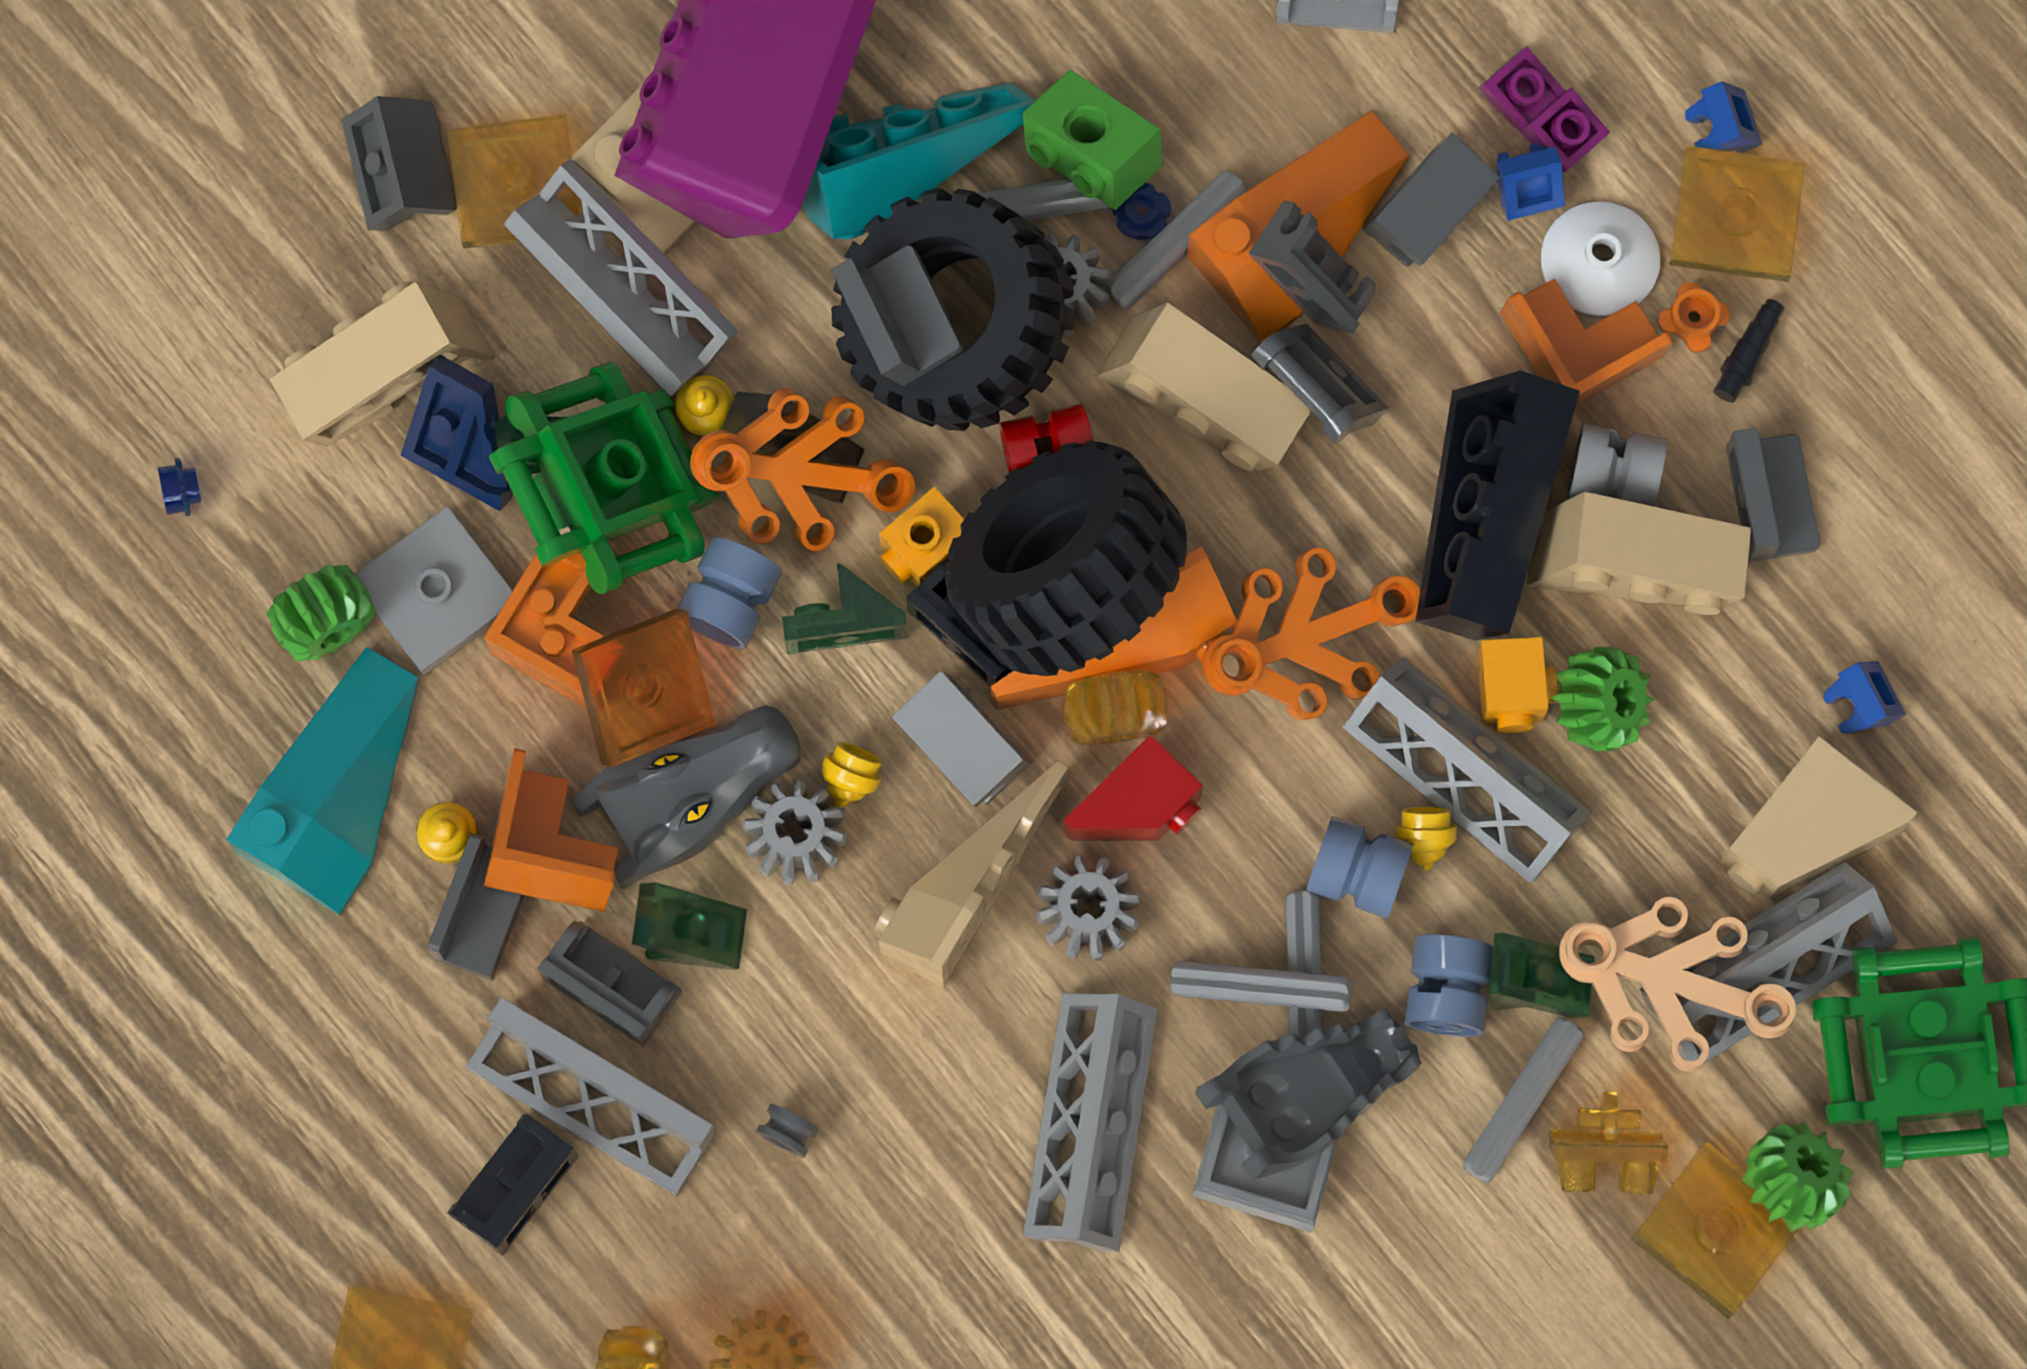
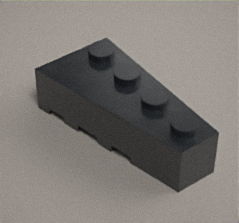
[1415,370,1580,641]

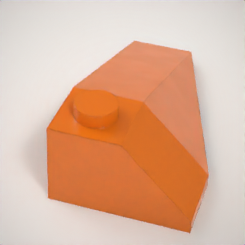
[1187,111,1409,344]
[990,546,1237,710]

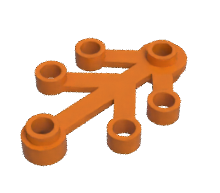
[690,388,915,551]
[1202,547,1420,721]

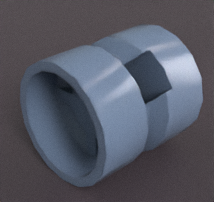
[675,537,782,649]
[1306,816,1414,919]
[1404,934,1495,1037]

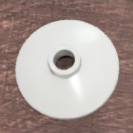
[1540,201,1661,318]

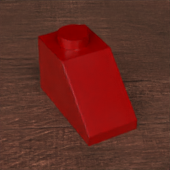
[1063,735,1203,841]

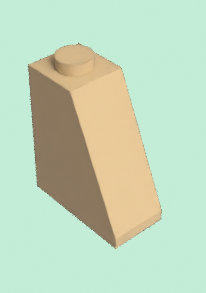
[1721,736,1918,898]

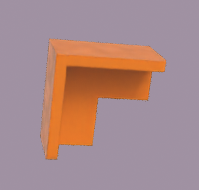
[1500,279,1674,406]
[484,552,623,713]
[484,748,618,912]

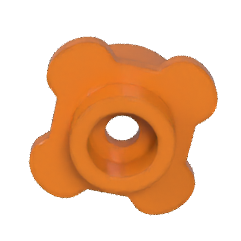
[1658,282,1730,353]

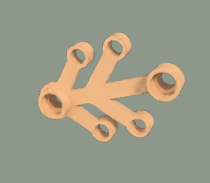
[1559,897,1796,1072]

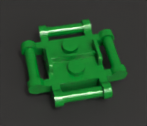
[488,362,720,594]
[1811,936,2027,1169]

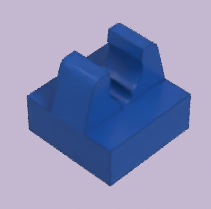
[1685,81,1762,155]
[1497,144,1565,221]
[1823,661,1906,734]

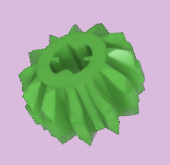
[266,565,376,661]
[1552,647,1655,751]
[1742,1121,1853,1232]

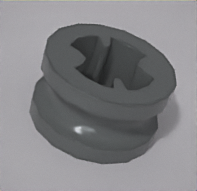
[756,1104,819,1158]

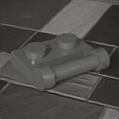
[1251,323,1389,444]

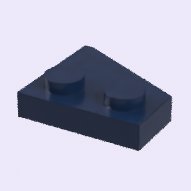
[401,355,513,511]

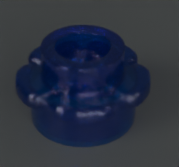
[1112,183,1172,240]
[158,458,202,516]

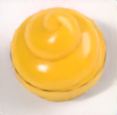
[675,375,735,436]
[821,742,883,808]
[416,802,479,864]
[1395,806,1457,871]

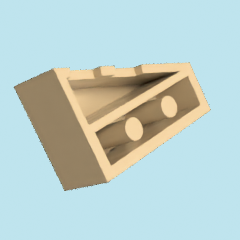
[269,281,495,446]
[1095,302,1311,472]
[1527,491,1751,615]

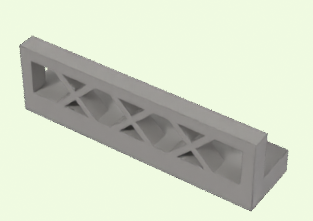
[503,159,738,396]
[1342,657,1592,884]
[1639,861,1898,1062]
[1023,993,1158,1252]
[465,997,716,1197]

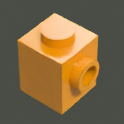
[879,486,964,588]
[1476,637,1558,733]

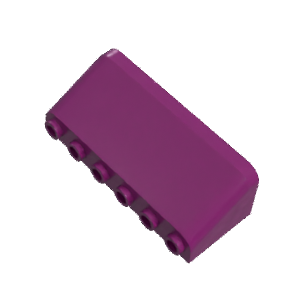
[614,0,876,239]

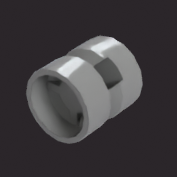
[1567,422,1667,507]

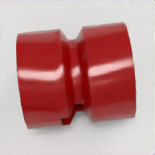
[999,403,1094,473]

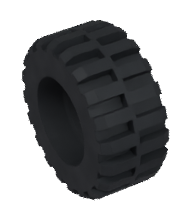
[831,188,1075,431]
[945,441,1187,676]

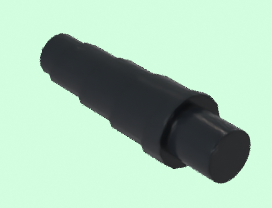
[1713,299,1784,403]

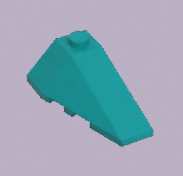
[802,83,1036,240]
[226,647,419,916]

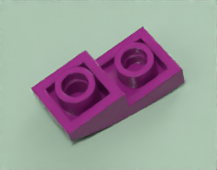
[1478,46,1610,172]

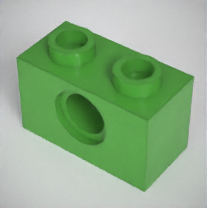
[1023,69,1162,210]

